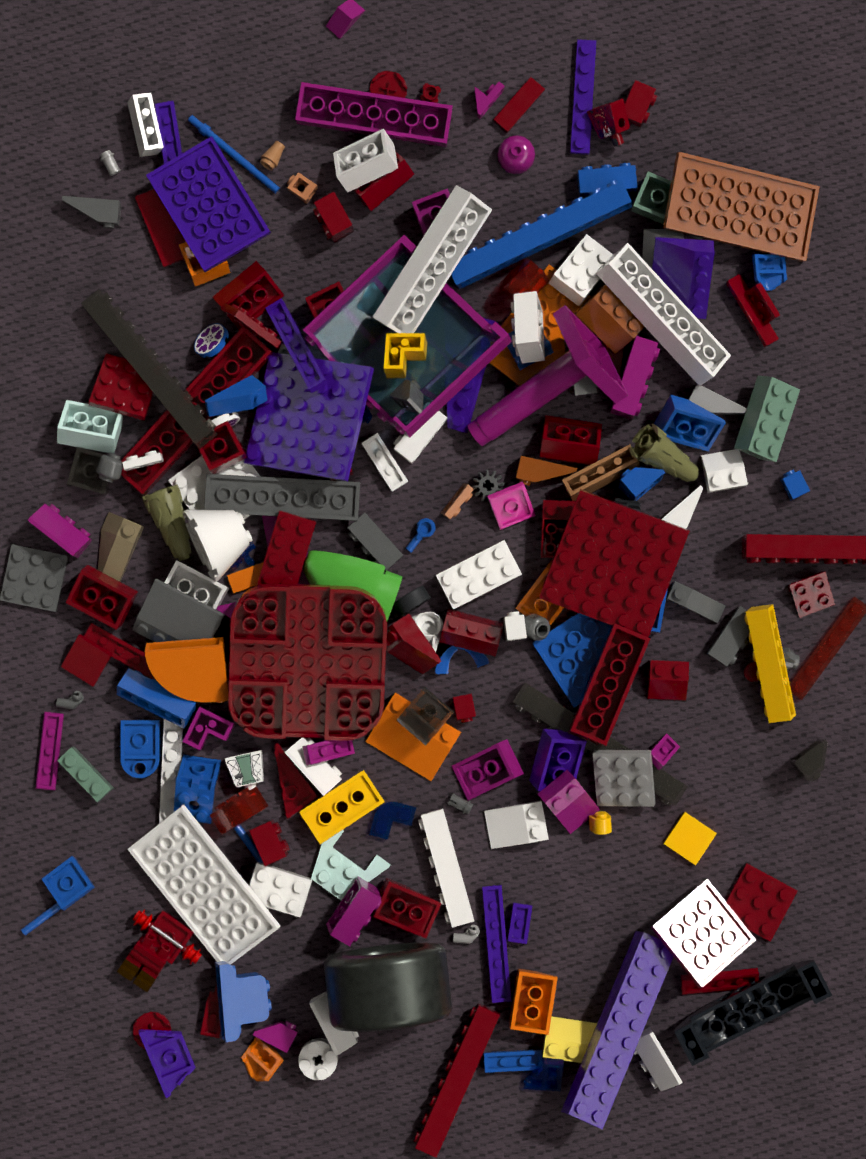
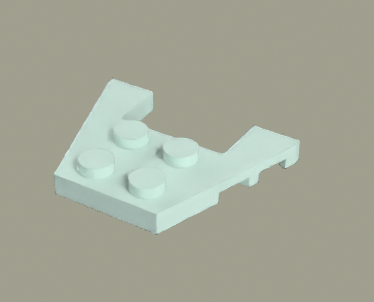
[311,830,391,900]

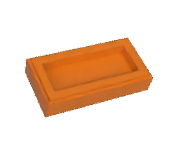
[227,563,263,593]

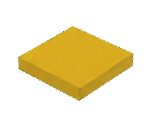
[663,812,717,865]

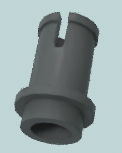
[448,793,474,814]

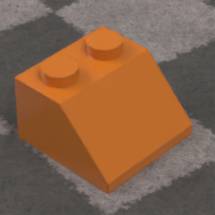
[179,242,230,286]

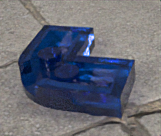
[369,802,416,840]

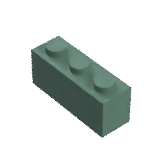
[57,747,114,802]

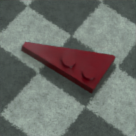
[274,743,318,818]

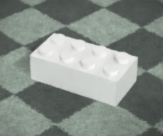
[436,540,522,610]

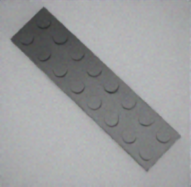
[204,474,360,521]

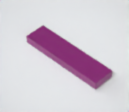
[36,712,64,790]

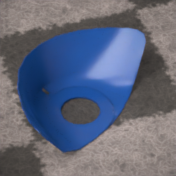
[435,646,489,674]

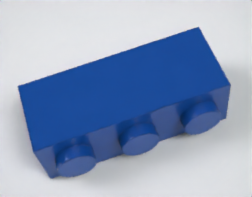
[577,163,638,196]

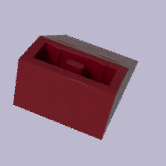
[541,500,575,558]

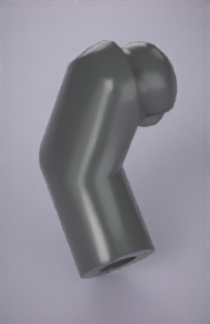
[56,691,84,709]

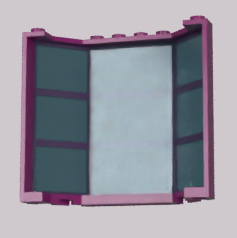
[303,235,512,438]

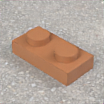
[441,483,474,519]

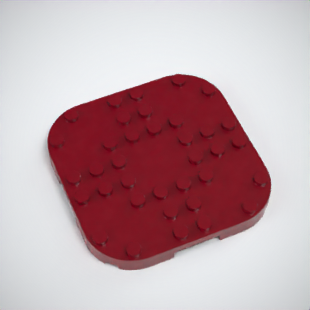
[228,584,387,741]

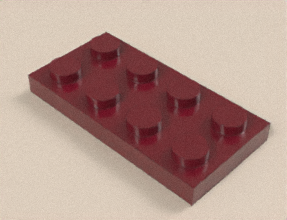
[257,510,317,585]

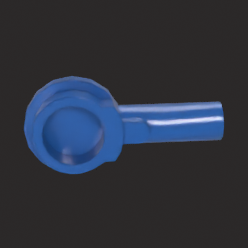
[406,518,436,553]

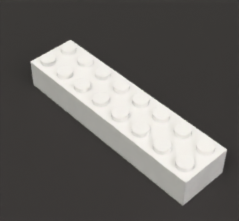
[373,185,492,333]
[596,243,731,386]

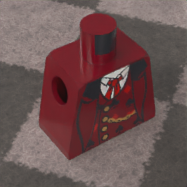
[586,98,630,147]

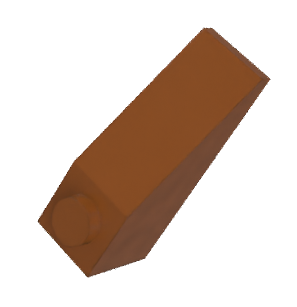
[515,456,577,486]

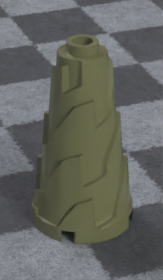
[630,424,699,482]
[141,484,192,561]

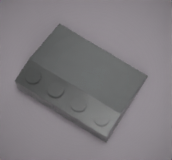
[132,579,225,642]

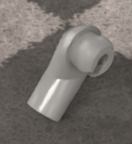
[453,925,480,944]

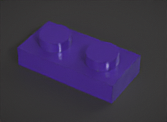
[508,902,532,944]

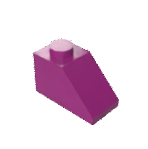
[253,1020,298,1053]

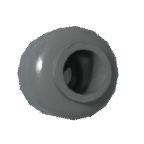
[96,453,124,483]
[525,614,550,641]

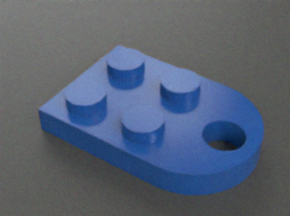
[121,720,160,778]

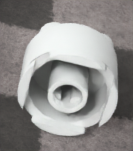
[299,1038,338,1080]

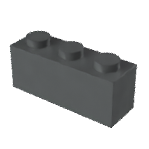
[348,513,403,571]
[706,606,750,667]

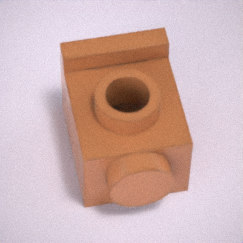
[287,172,318,204]

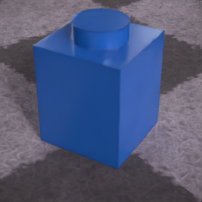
[781,469,810,501]

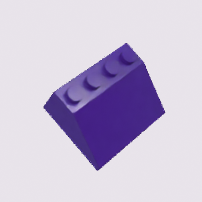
[652,237,715,319]

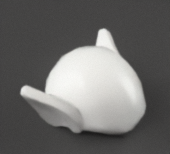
[412,611,443,652]

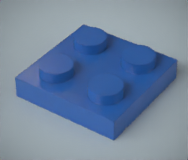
[42,856,95,910]

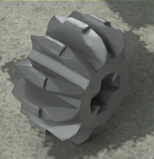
[472,470,504,502]

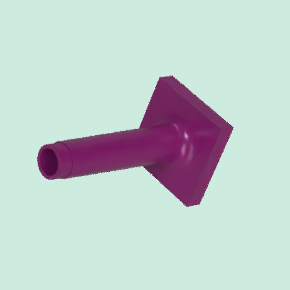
[468,305,628,446]

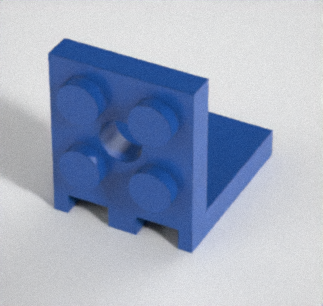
[174,755,221,824]

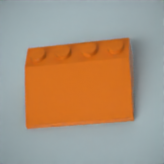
[366,692,461,781]

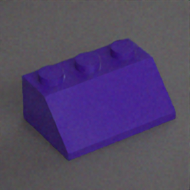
[529,729,587,791]

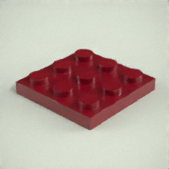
[89,354,161,420]
[726,863,798,942]

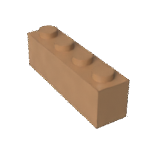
[562,444,641,501]

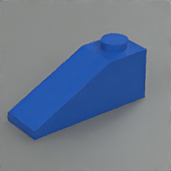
[205,375,267,417]

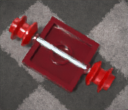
[132,909,202,965]

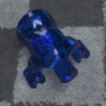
[231,541,256,571]

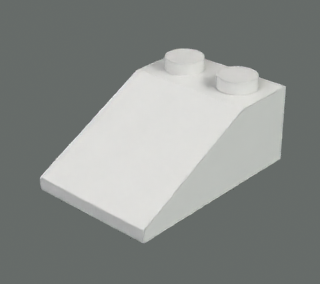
[484,800,549,849]

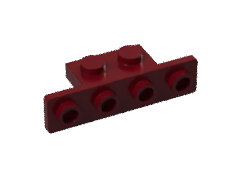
[726,275,780,347]

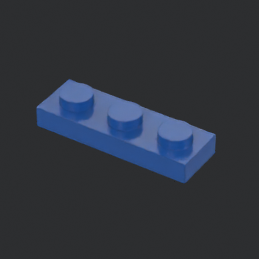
[484,1049,543,1073]

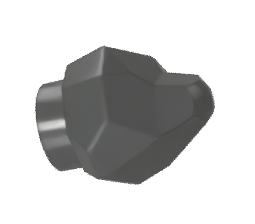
[782,648,800,671]

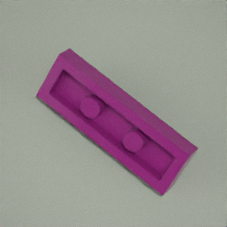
[302,740,355,765]

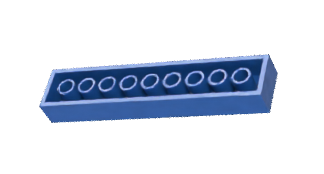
[451,180,632,289]

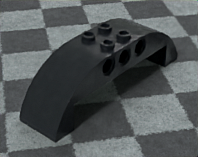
[674,960,833,1066]

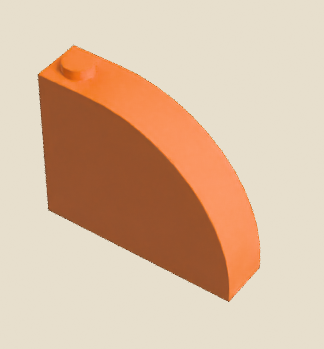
[145,637,229,703]

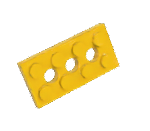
[299,770,385,845]

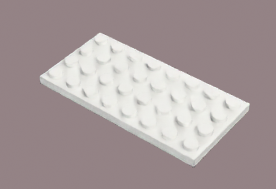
[128,805,280,965]

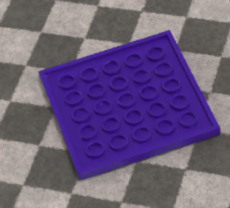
[244,352,374,482]

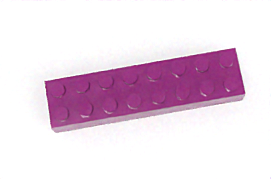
[295,82,453,147]

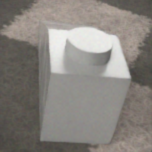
[689,384,747,415]

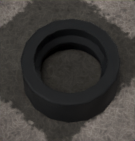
[393,585,431,617]

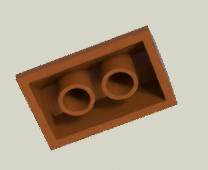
[575,285,645,354]

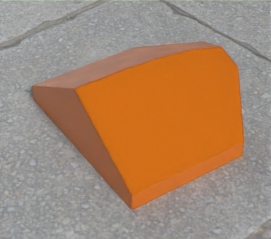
[241,1037,284,1081]

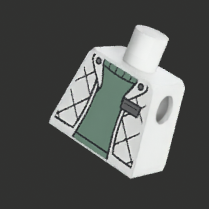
[225,750,264,797]

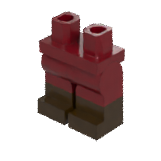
[117,932,171,992]

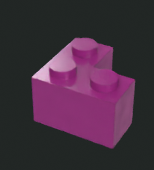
[182,707,236,750]

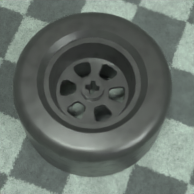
[324,943,452,1032]

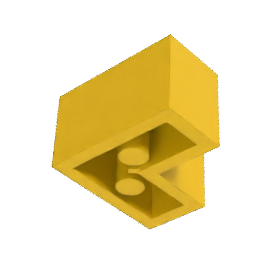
[384,333,427,378]

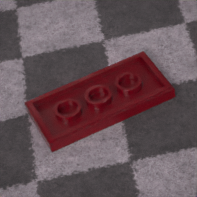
[135,189,186,268]

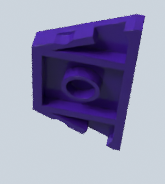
[138,1029,196,1098]

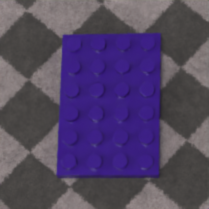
[146,136,271,272]

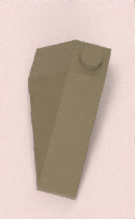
[98,512,144,582]

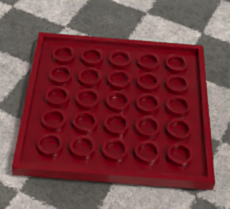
[539,489,690,637]

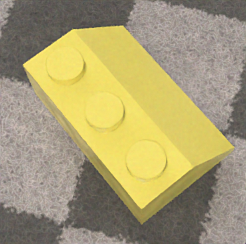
[542,1016,597,1063]

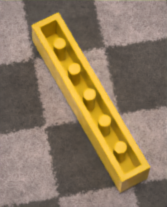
[745,604,796,723]

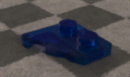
[524,1058,564,1092]

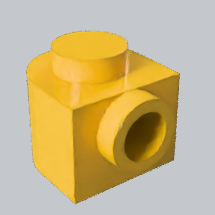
[589,811,612,835]

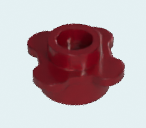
[420,83,441,103]

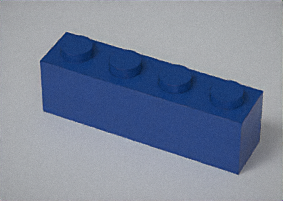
[117,668,196,729]

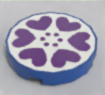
[194,323,229,358]

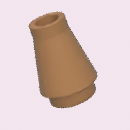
[260,141,285,171]

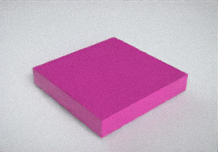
[487,482,536,530]

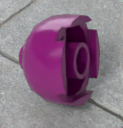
[497,135,535,174]

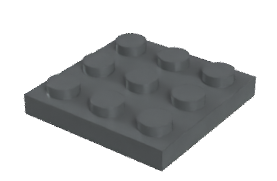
[0,544,69,612]

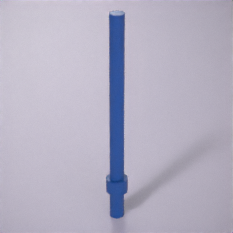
[188,115,280,194]

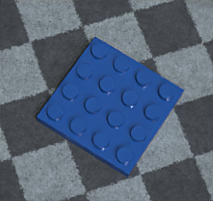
[532,613,612,707]

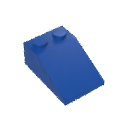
[654,395,726,451]

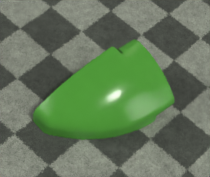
[303,550,402,620]

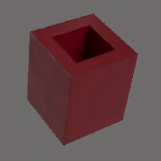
[453,693,476,723]

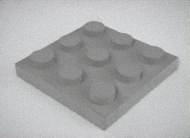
[593,750,655,807]

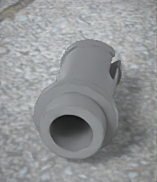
[100,150,121,176]

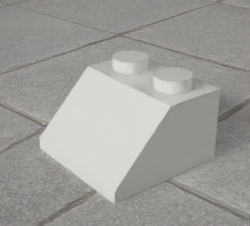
[701,449,748,493]

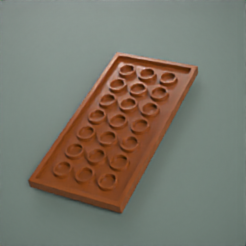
[663,152,820,262]

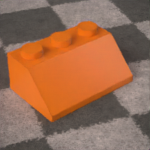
[509,969,558,1035]

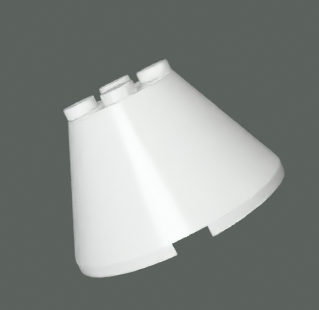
[183,510,253,582]

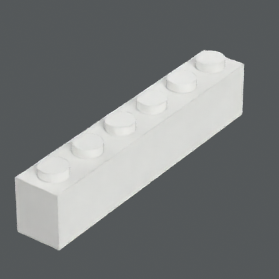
[418,808,474,927]

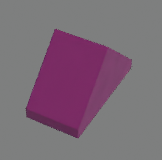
[326,0,365,39]

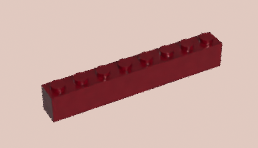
[413,1003,500,1158]

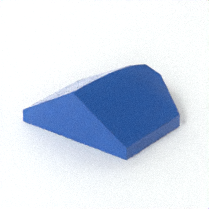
[752,254,787,291]

